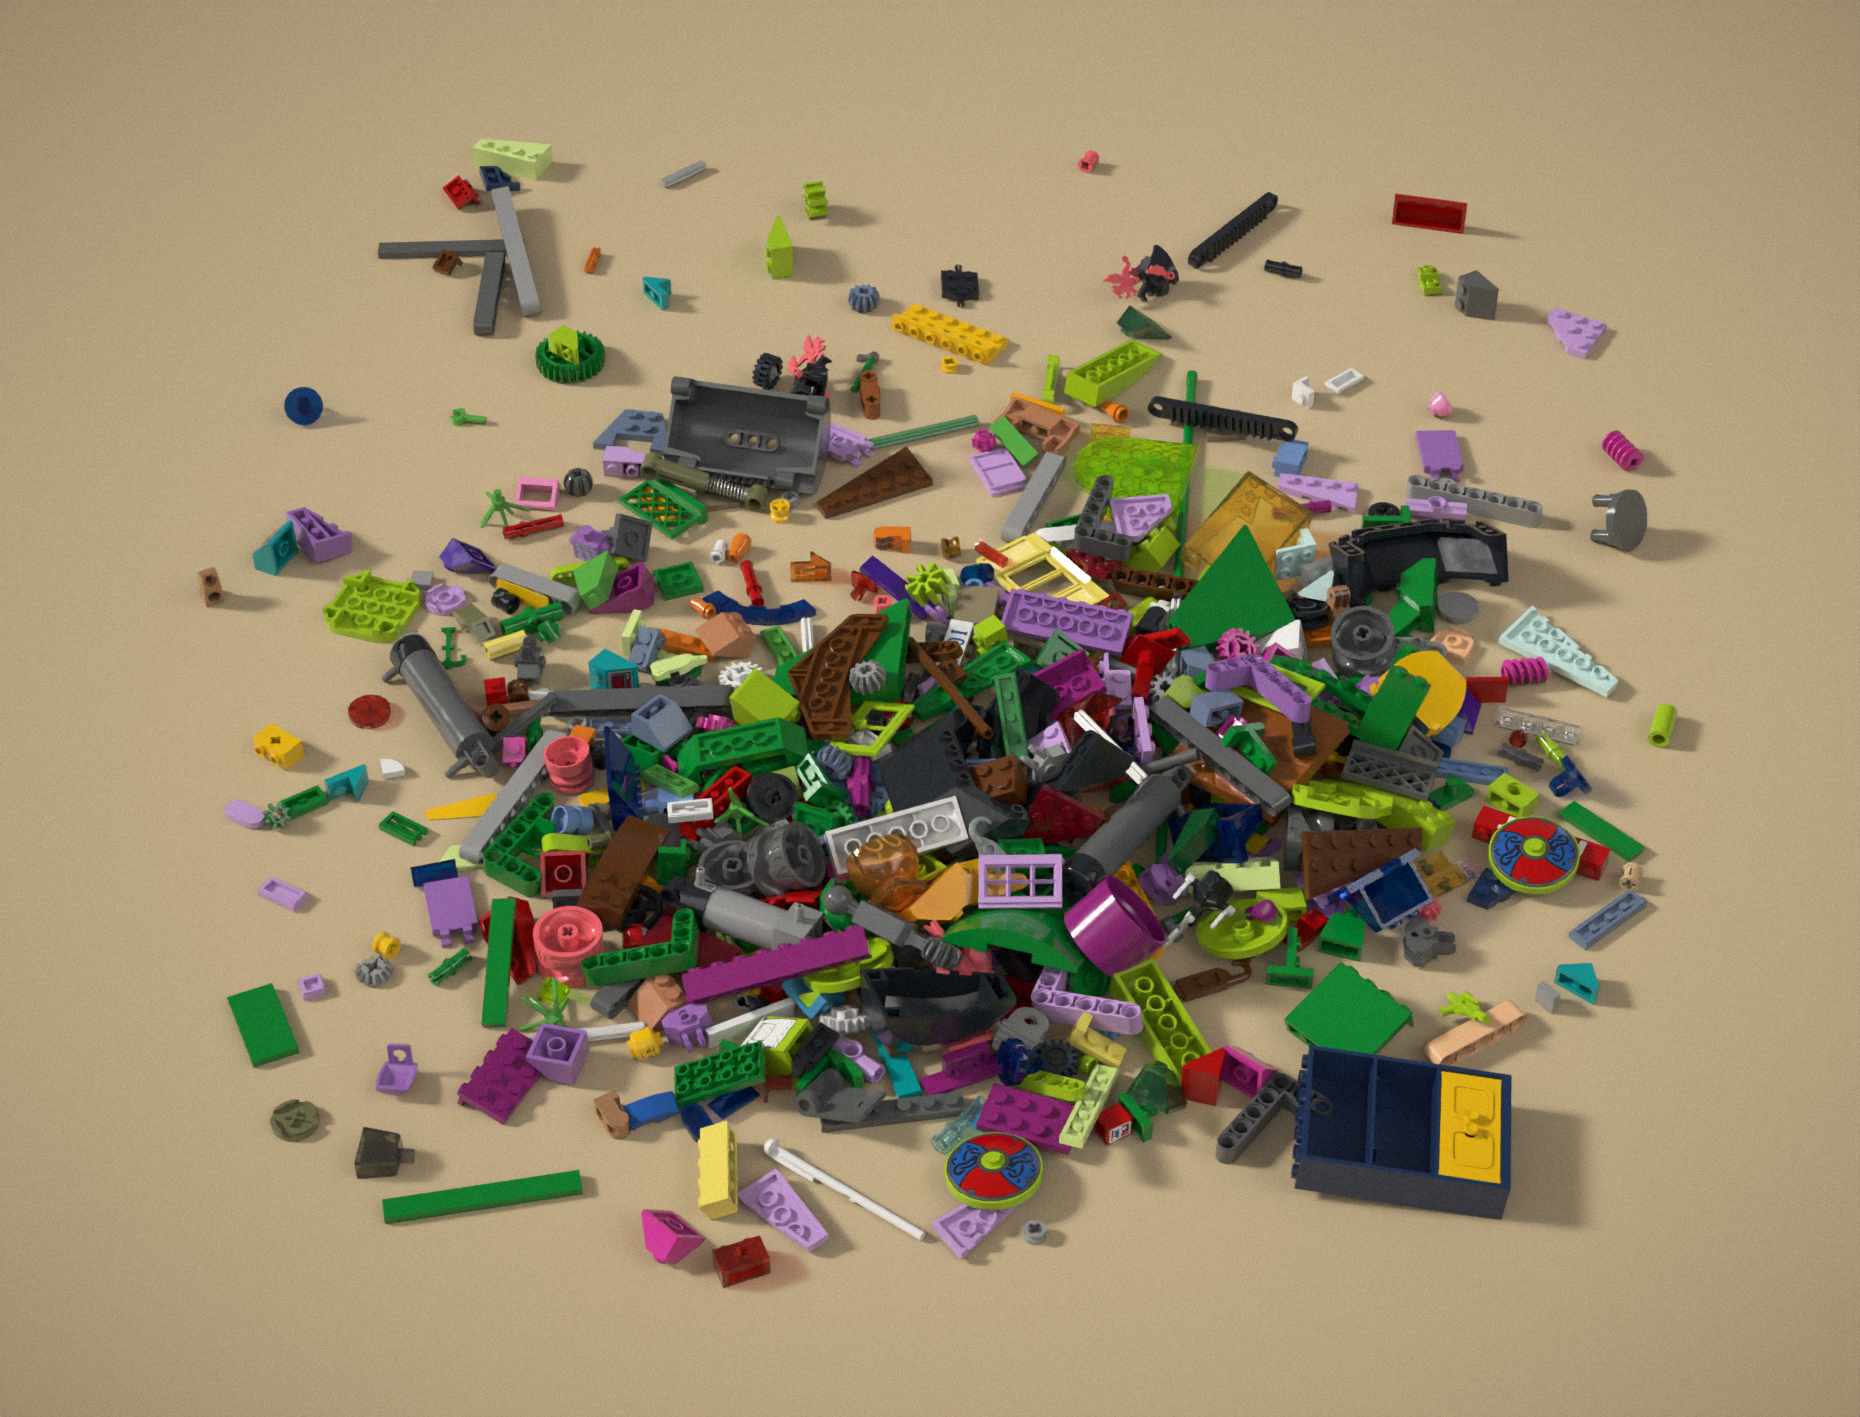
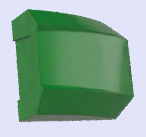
[614,733,674,774]

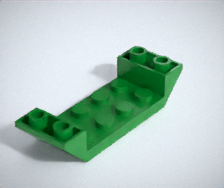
[677,717,808,784]

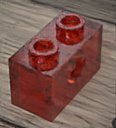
[712,1235,771,1288]

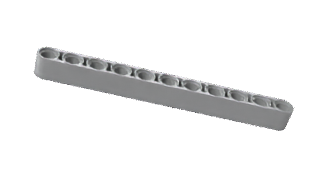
[491,186,542,317]

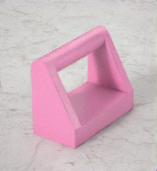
[515,476,561,511]

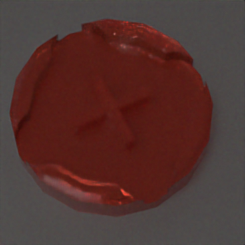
[348,695,391,729]

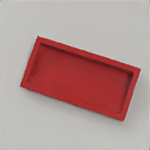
[1392,193,1467,234]

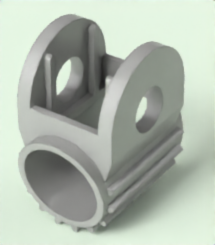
[991,1007,1049,1067]

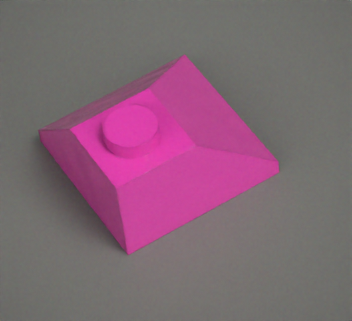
[641,1209,705,1264]

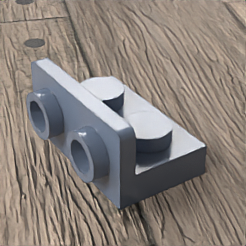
[628,626,666,673]

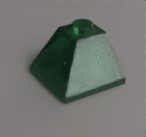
[1116,305,1172,340]
[1126,1061,1187,1115]

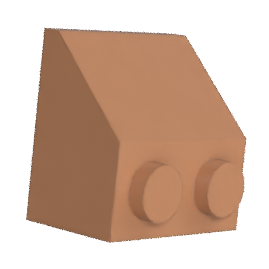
[695,612,757,658]
[627,974,689,1033]

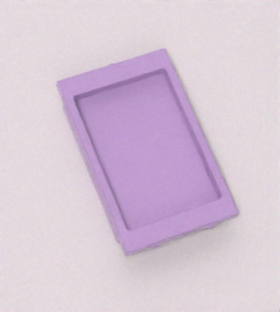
[968,448,1027,497]

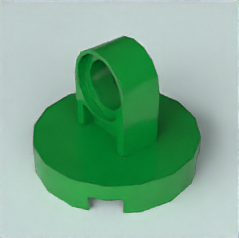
[1069,957,1111,997]

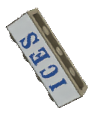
[936,619,976,668]

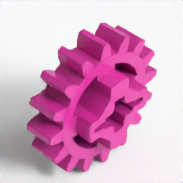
[1216,628,1261,660]
[695,714,735,733]

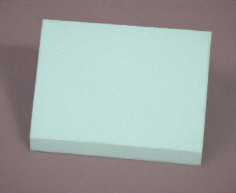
[1298,569,1338,602]

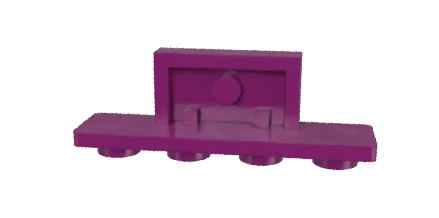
[921,1041,1016,1095]

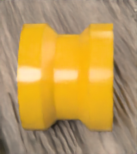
[770,499,790,524]
[372,931,401,959]

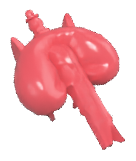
[923,920,995,976]

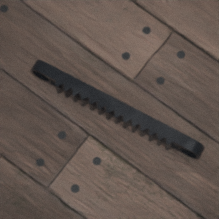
[1188,192,1278,269]
[1148,396,1299,441]

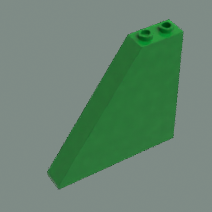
[1167,525,1295,653]
[772,599,912,706]

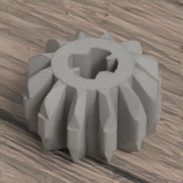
[849,660,886,695]
[1149,671,1178,702]

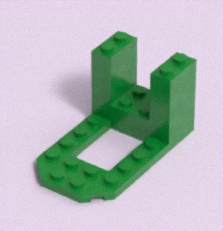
[1269,642,1431,751]

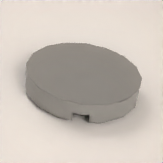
[1437,592,1479,624]

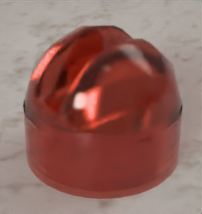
[1509,729,1528,748]

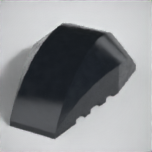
[860,967,1017,1053]

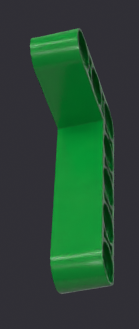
[483,792,555,897]
[581,908,699,986]

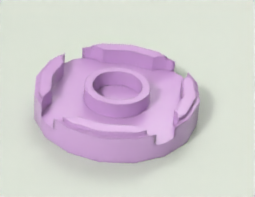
[425,584,466,616]

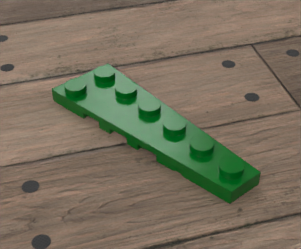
[909,640,1032,721]

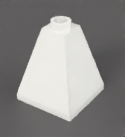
[1254,620,1308,660]

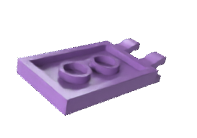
[1416,430,1464,482]
[423,876,479,948]

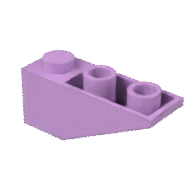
[603,446,645,478]

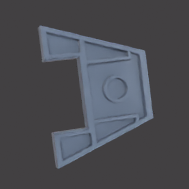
[593,409,666,456]

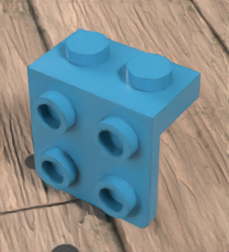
[782,977,849,1019]

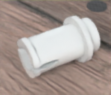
[709,540,728,564]

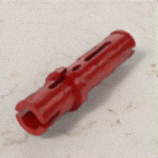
[502,514,564,540]
[740,560,764,608]

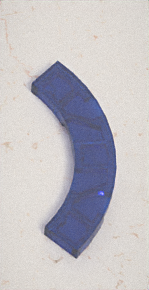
[702,590,816,626]

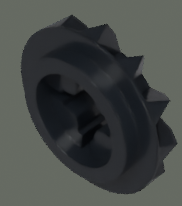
[1368,502,1400,516]

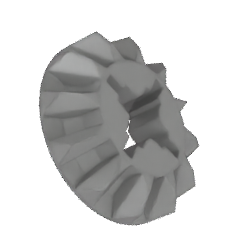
[355,955,393,986]

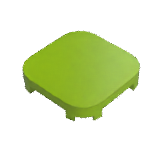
[323,569,422,643]
[1291,780,1394,819]

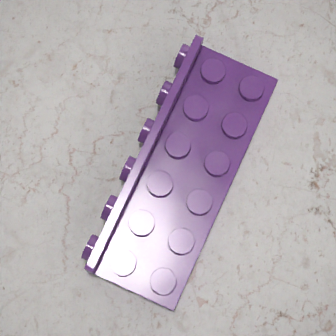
[1001,588,1133,657]

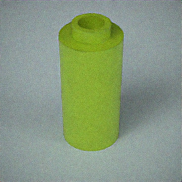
[1648,704,1678,748]

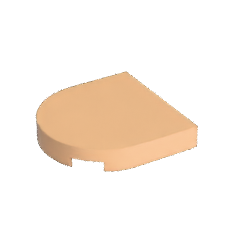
[1429,627,1474,665]

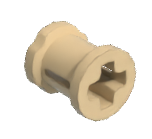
[1619,862,1643,892]

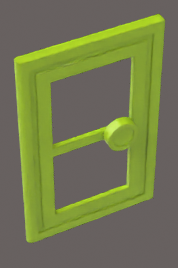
[1230,663,1325,714]
[830,701,915,757]

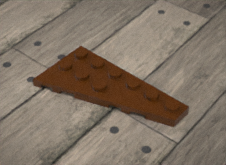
[817,446,933,519]
[1302,828,1422,900]

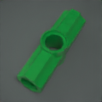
[500,602,565,636]

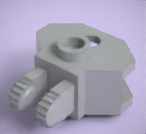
[1020,744,1068,783]

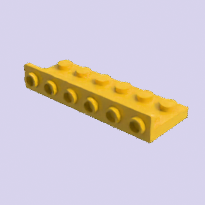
[892,303,1009,366]

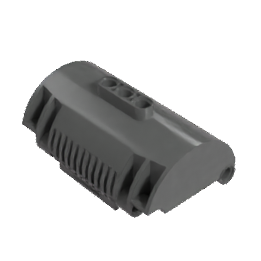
[663,376,831,495]

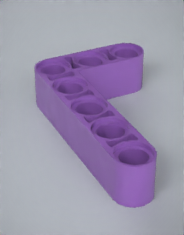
[1205,654,1312,723]

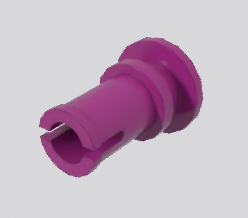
[1245,899,1277,922]

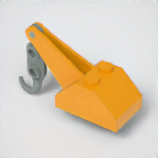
[900,816,1027,926]

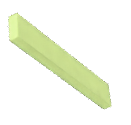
[1059,1064,1119,1149]

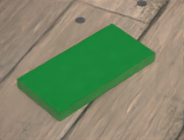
[227,983,299,1068]

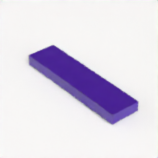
[859,555,935,620]

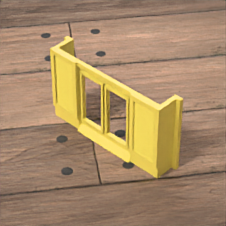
[974,532,1111,608]

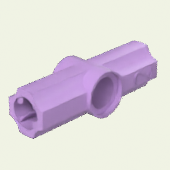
[1406,496,1467,522]
[831,1035,886,1084]

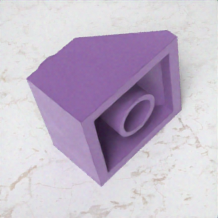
[526,1023,589,1085]

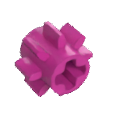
[971,429,997,453]

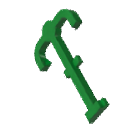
[441,627,467,670]

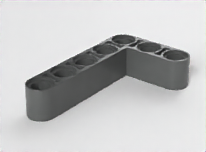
[1073,475,1132,561]
[1215,1073,1333,1164]

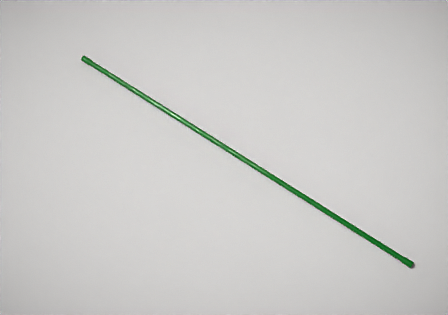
[1154,370,1198,864]

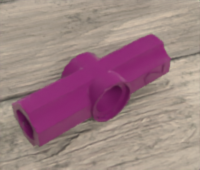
[847,755,875,817]

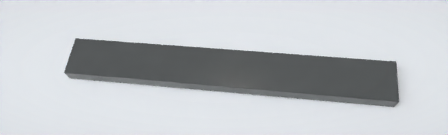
[378,239,525,259]

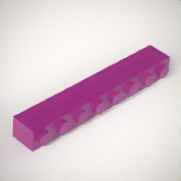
[682,925,873,1004]

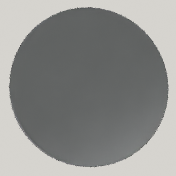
[1590,489,1647,550]

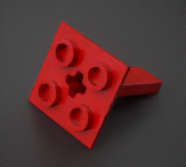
[1119,634,1176,703]

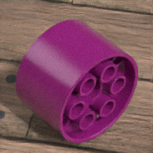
[1064,876,1167,978]

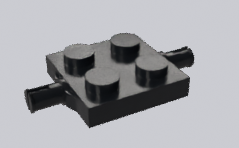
[940,264,979,308]

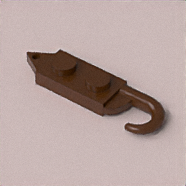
[1172,960,1252,1002]

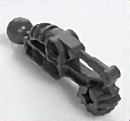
[823,885,964,971]

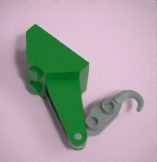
[1388,558,1447,658]

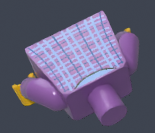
[569,525,619,562]

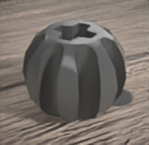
[563,468,593,497]

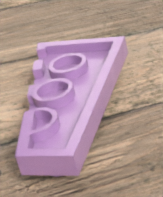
[1278,473,1359,514]
[738,1168,830,1253]
[932,1204,1018,1260]

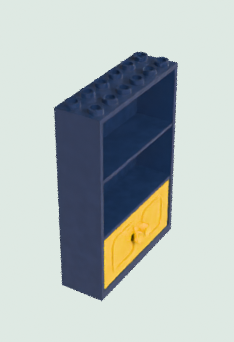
[1291,1045,1512,1220]

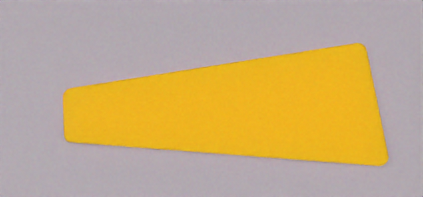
[425,793,498,820]

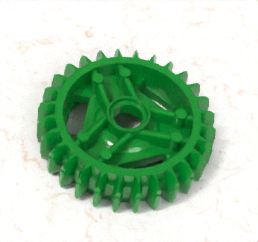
[535,330,605,384]

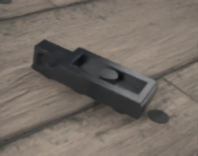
[790,1022,840,1080]

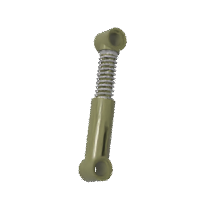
[640,452,768,512]

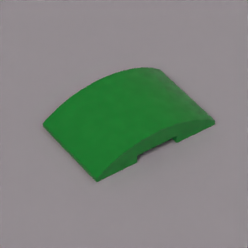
[941,904,1087,973]

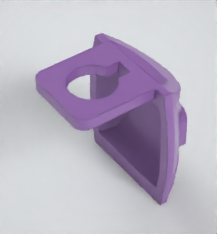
[376,1043,417,1095]

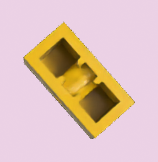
[253,723,305,770]

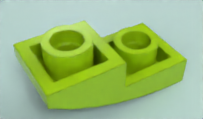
[1417,265,1442,295]

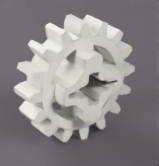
[718,661,764,691]
[820,1004,870,1035]

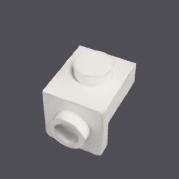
[1292,376,1314,409]

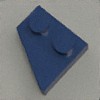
[479,166,520,192]
[1467,867,1521,910]

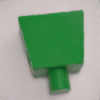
[1318,909,1365,962]

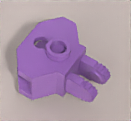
[1138,853,1188,905]
[661,1003,713,1053]

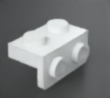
[1294,555,1335,588]

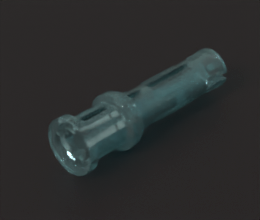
[931,1096,986,1154]

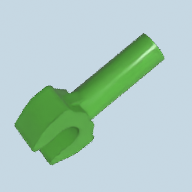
[450,408,487,426]

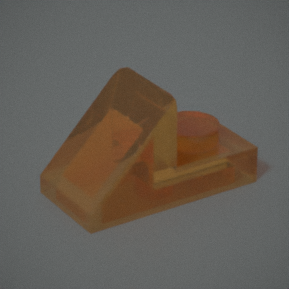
[790,551,832,582]

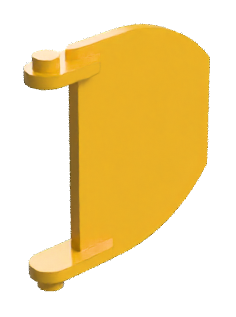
[1368,651,1466,740]

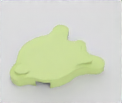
[650,653,708,681]

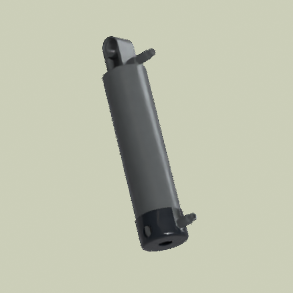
[382,634,500,778]
[1062,765,1191,904]

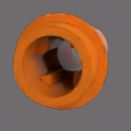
[1101,401,1129,423]
[727,533,752,563]

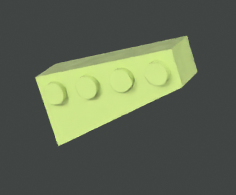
[472,138,553,180]
[1182,856,1280,896]

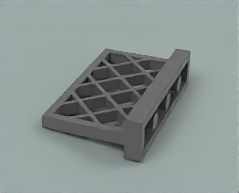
[1341,739,1439,802]

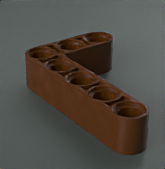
[1111,567,1199,602]

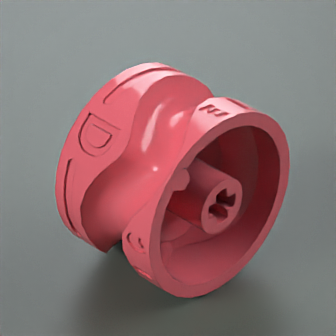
[533,906,605,988]

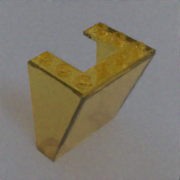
[1180,470,1313,575]

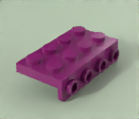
[1033,649,1108,722]
[457,1028,542,1125]
[976,1083,1075,1156]

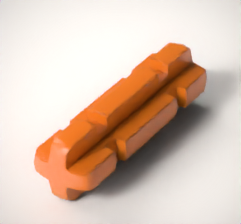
[584,247,601,274]

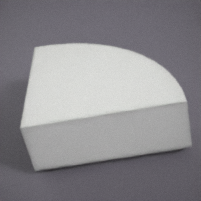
[380,759,405,779]

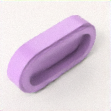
[225,800,266,829]

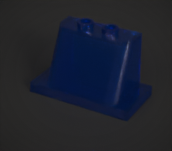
[1167,803,1263,864]
[1327,848,1435,933]

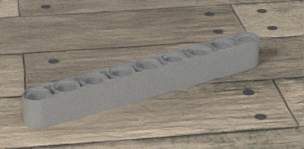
[459,729,570,864]

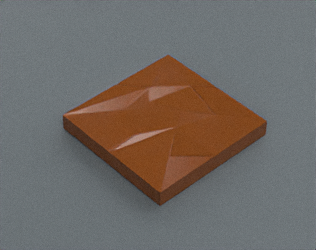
[1166,684,1350,823]

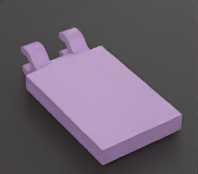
[827,422,875,468]

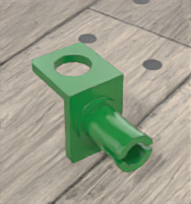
[521,816,556,858]

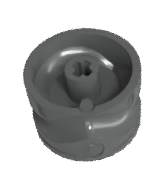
[1331,606,1396,678]
[1283,803,1334,871]
[747,821,826,897]
[698,840,767,900]

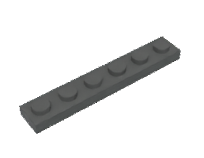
[820,1091,965,1133]

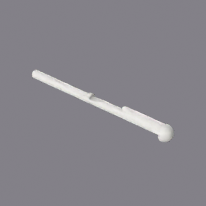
[764,1139,925,1241]

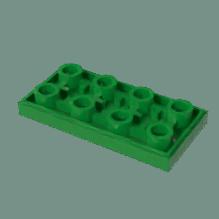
[674,1040,766,1108]

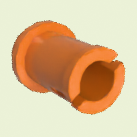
[690,597,716,619]

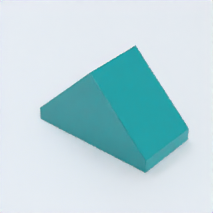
[1554,963,1599,1005]

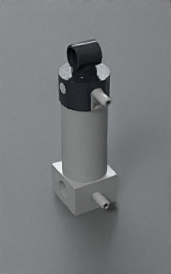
[659,867,824,951]

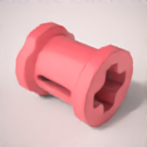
[1078,150,1099,173]
[874,595,892,614]

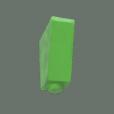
[573,550,618,610]

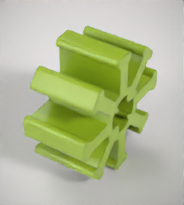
[802,180,828,219]
[905,562,951,607]

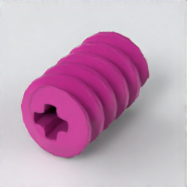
[1602,430,1644,471]
[1500,657,1548,686]

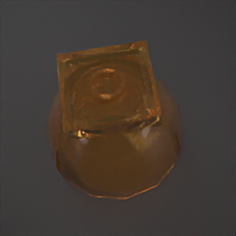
[846,833,929,913]

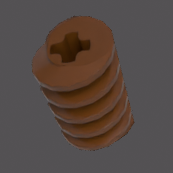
[481,703,510,734]

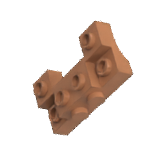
[994,396,1080,455]

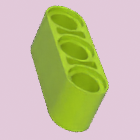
[542,833,606,867]

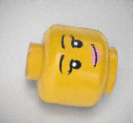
[627,1027,663,1061]

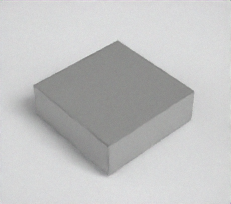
[411,571,434,590]
[1535,981,1560,1014]

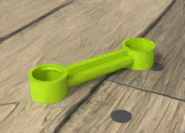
[1042,355,1060,404]

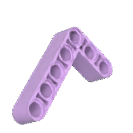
[1031,966,1143,1035]

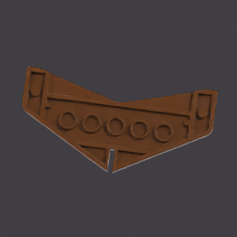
[788,614,889,740]

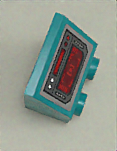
[253,520,298,576]
[588,648,639,689]

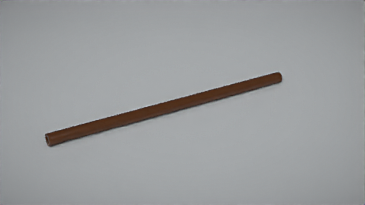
[908,637,994,739]

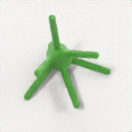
[480,489,531,528]
[715,787,769,841]
[519,977,570,1032]

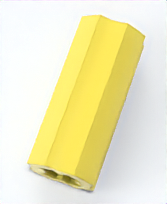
[483,630,527,660]

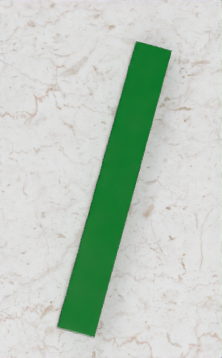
[382,1170,583,1224]

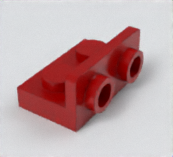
[443,175,481,210]

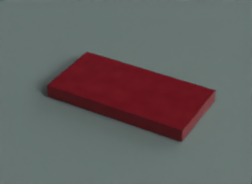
[638,914,741,972]

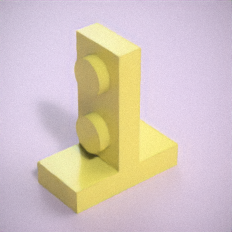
[1063,1012,1127,1068]

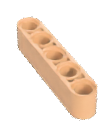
[1423,1000,1528,1066]

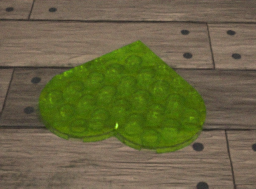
[1074,435,1199,528]

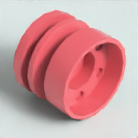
[544,736,595,794]

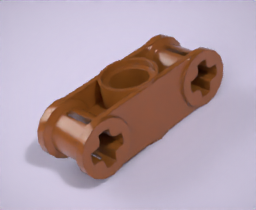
[860,371,881,420]

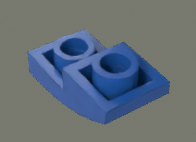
[624,1091,680,1130]

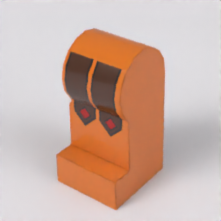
[873,526,911,553]

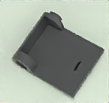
[794,1068,886,1123]

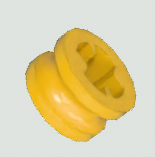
[941,356,958,374]

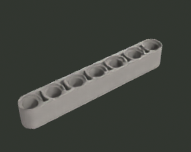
[1001,452,1066,542]
[1406,475,1543,528]

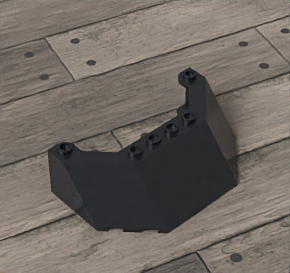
[1329,518,1509,607]
[976,665,1135,808]
[877,704,1030,859]

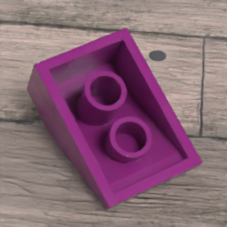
[588,562,655,613]

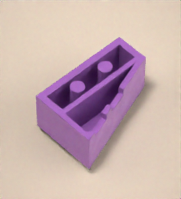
[286,507,352,563]

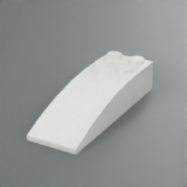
[824,796,969,879]

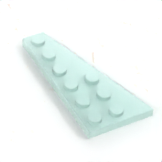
[1498,605,1619,698]

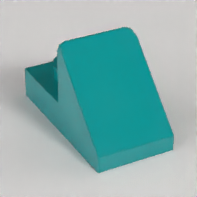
[642,277,672,311]
[324,764,369,802]

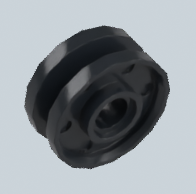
[1287,598,1328,630]

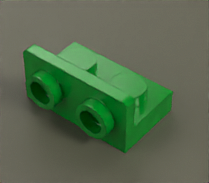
[656,839,690,885]

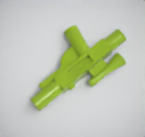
[1440,991,1491,1024]

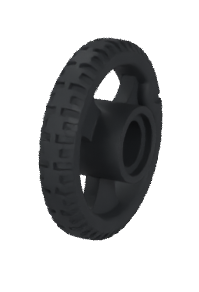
[614,885,664,934]

